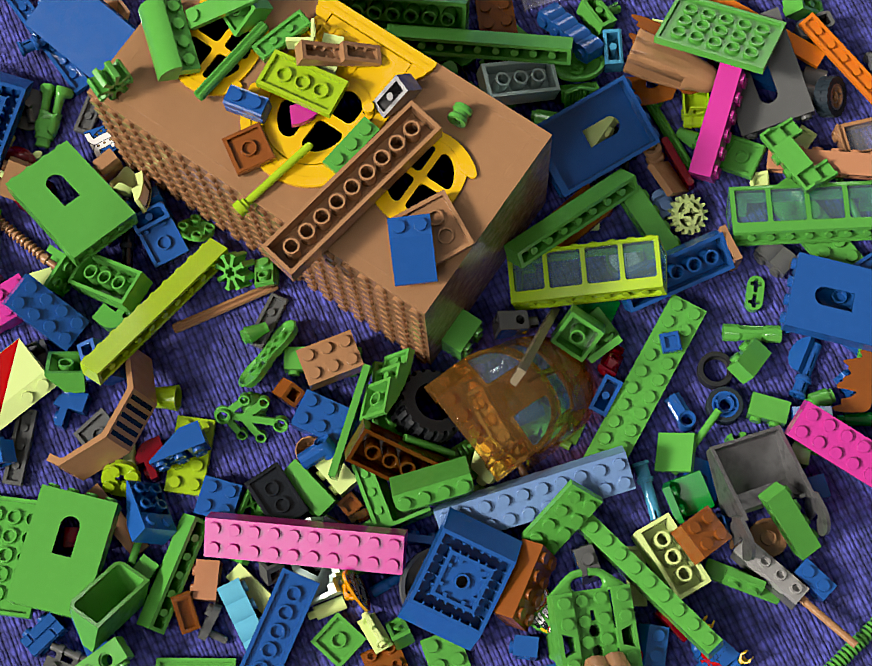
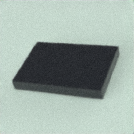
[244,462,310,519]

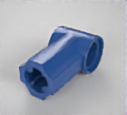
[664,392,696,432]
[297,433,337,470]

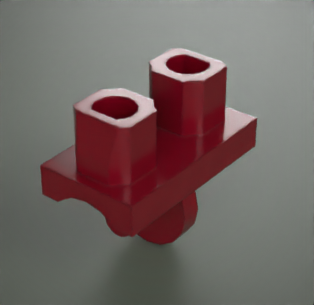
[597,345,625,377]

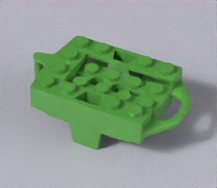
[546,567,643,666]

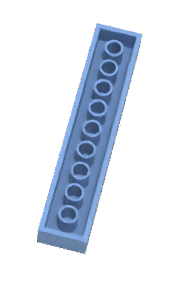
[433,445,636,531]

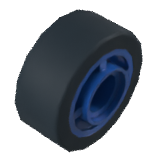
[705,386,744,425]

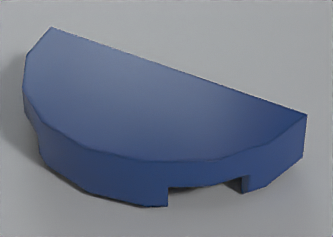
[788,337,815,374]

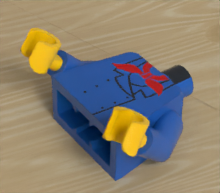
[691,616,754,666]

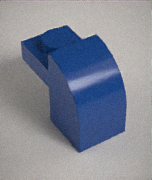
[53,392,93,430]

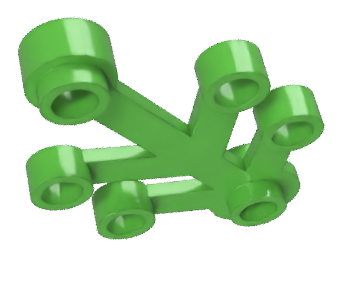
[214,392,289,443]

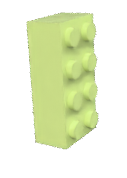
[631,512,712,600]

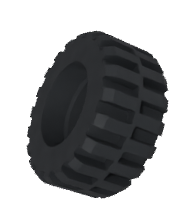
[389,369,468,445]

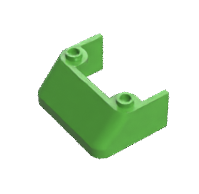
[351,464,434,528]

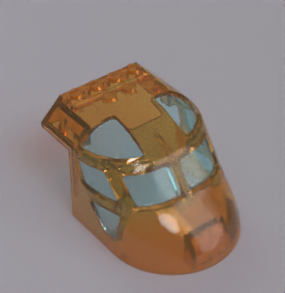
[424,335,596,482]

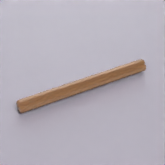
[172,285,279,333]

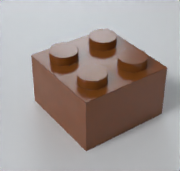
[671,505,732,565]

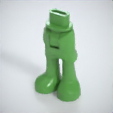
[34,83,75,149]

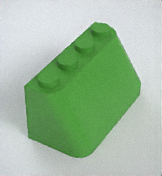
[389,456,475,513]
[69,561,150,652]

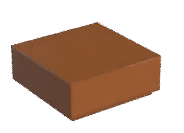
[336,491,364,519]

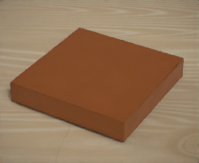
[222,122,277,177]

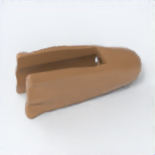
[623,28,718,93]

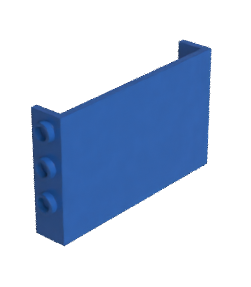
[25,0,136,78]

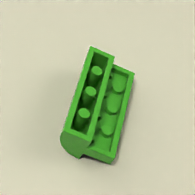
[138,0,201,82]

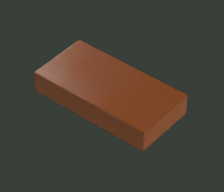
[170,590,201,635]

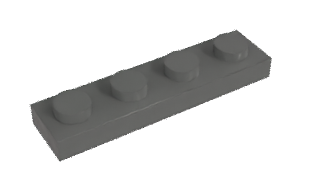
[2,409,39,487]

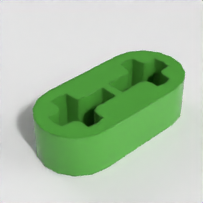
[744,276,765,313]

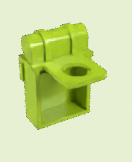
[681,92,709,129]

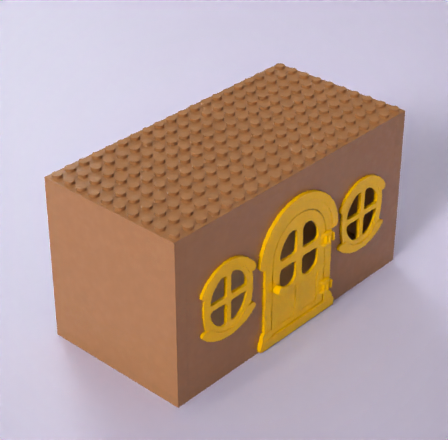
[87,0,552,365]

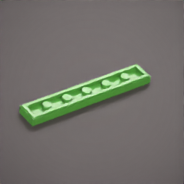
[328,364,373,481]

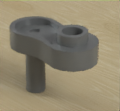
[197,601,228,644]

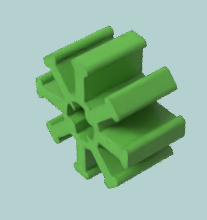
[87,59,134,102]
[215,251,255,291]

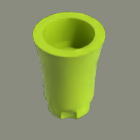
[155,385,182,412]

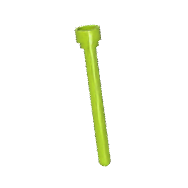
[232,142,313,217]

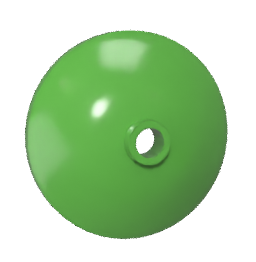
[554,53,605,83]

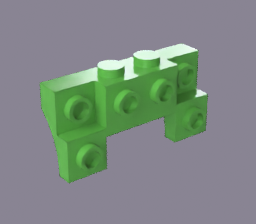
[760,117,838,195]

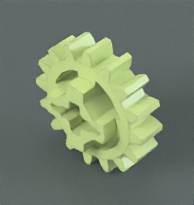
[667,194,708,235]

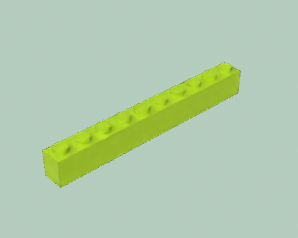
[80,238,229,386]

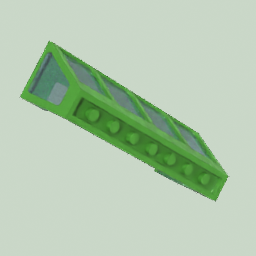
[726,180,872,246]

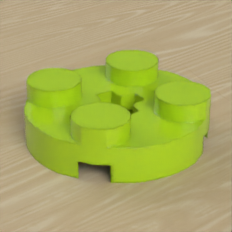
[101,459,141,497]

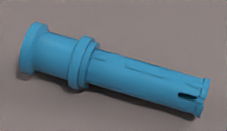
[632,460,662,521]

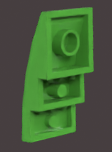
[359,347,415,421]

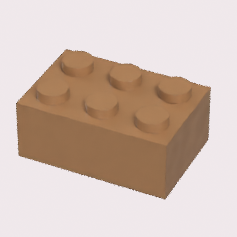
[296,330,364,391]

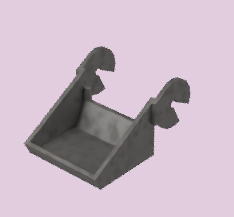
[706,425,831,561]

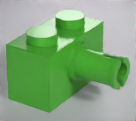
[576,0,621,38]

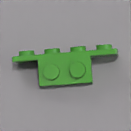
[704,558,780,605]

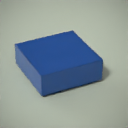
[659,331,682,354]

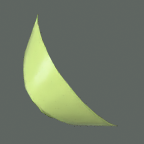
[109,166,138,198]

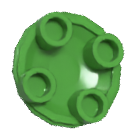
[177,214,215,242]

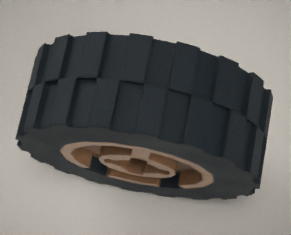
[813,76,847,118]

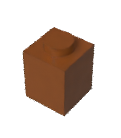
[272,377,305,408]

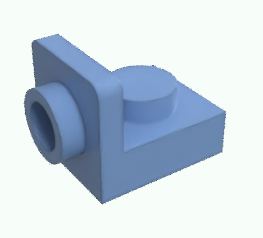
[650,188,674,220]

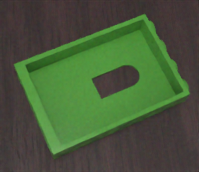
[6,140,138,267]
[6,483,122,618]

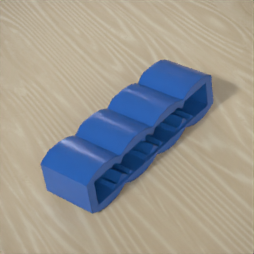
[537,2,604,64]

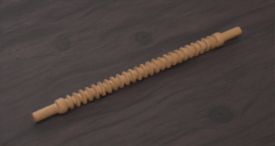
[0,215,57,269]

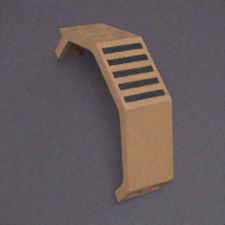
[47,350,157,481]

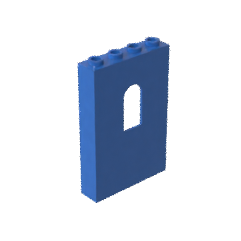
[536,75,661,198]
[779,252,872,352]

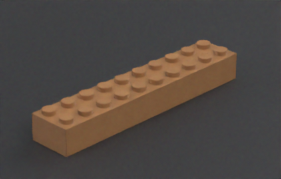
[261,100,442,282]

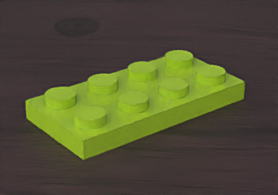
[255,49,349,119]
[164,415,217,497]

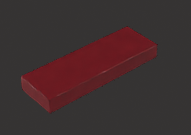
[660,136,695,191]

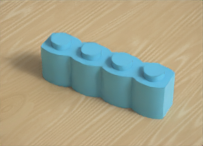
[217,578,261,650]

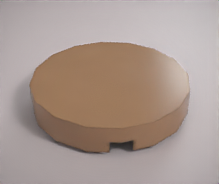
[750,518,787,557]

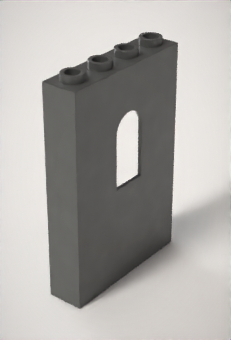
[716,7,815,141]

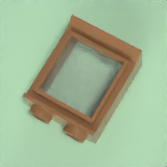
[832,117,872,153]

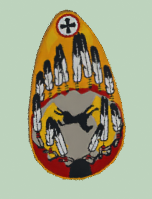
[341,569,371,612]

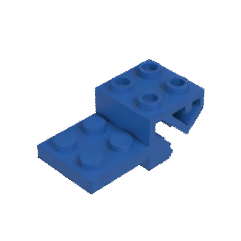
[126,185,190,269]

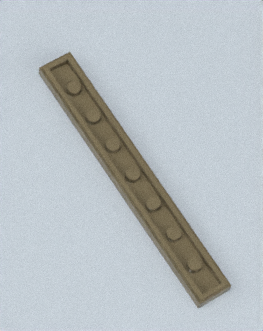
[510,307,560,387]

